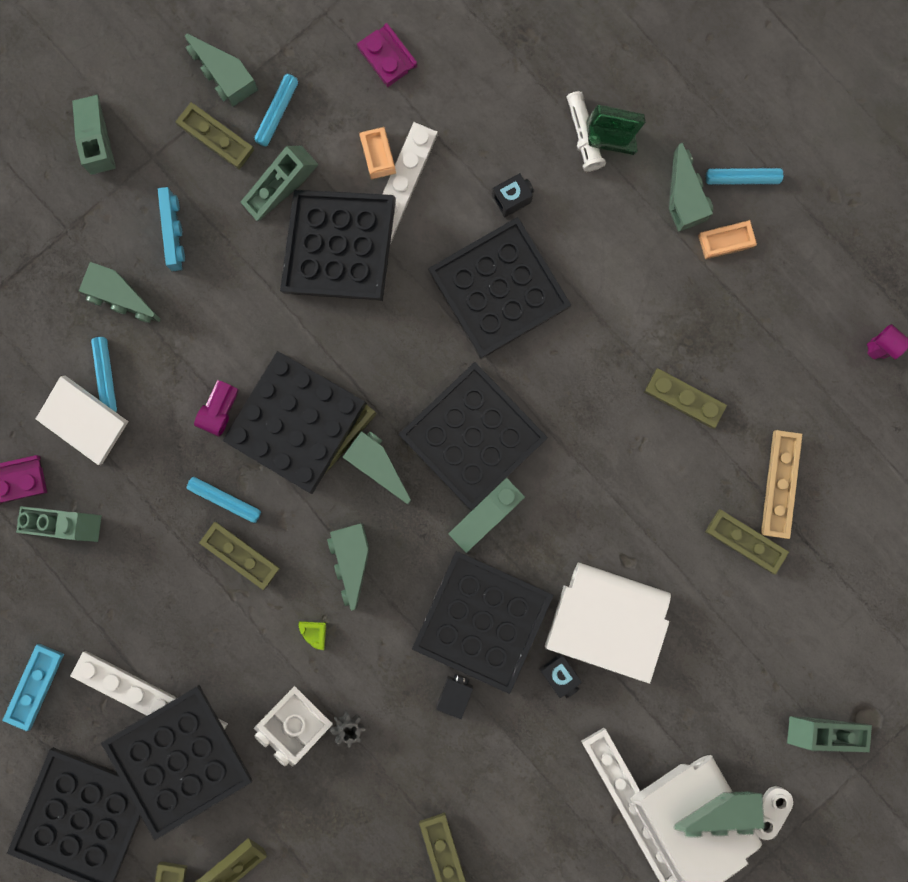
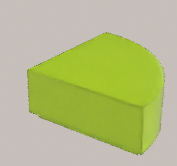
[299,621,326,650]

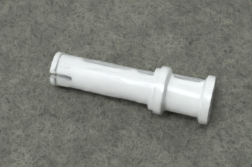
[567,91,606,172]

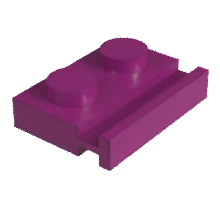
[357,23,417,88]
[0,455,47,504]

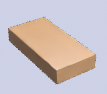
[359,127,396,179]
[698,220,757,259]

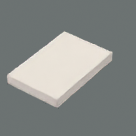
[36,376,129,465]

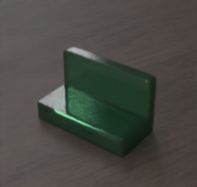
[586,105,645,155]

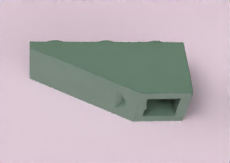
[184,33,258,107]
[72,95,116,175]
[669,143,713,232]
[79,262,161,323]
[16,506,102,542]
[327,524,370,611]
[674,791,764,837]

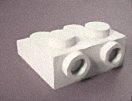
[254,686,333,767]

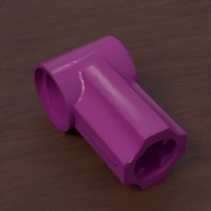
[867,324,908,360]
[194,380,239,437]

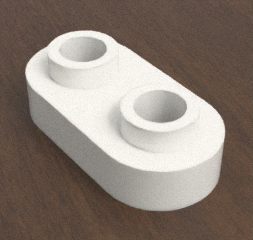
[754,786,793,840]

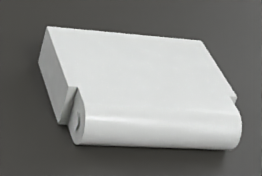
[544,562,671,684]
[630,755,762,882]

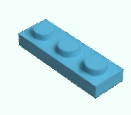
[157,187,185,271]
[2,644,64,731]

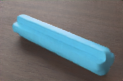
[254,74,298,147]
[706,168,783,184]
[91,337,117,412]
[187,477,261,523]

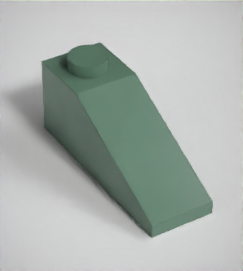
[241,146,319,221]
[343,431,411,505]
[448,478,525,553]
[787,716,872,752]

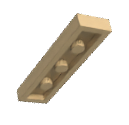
[761,430,802,539]

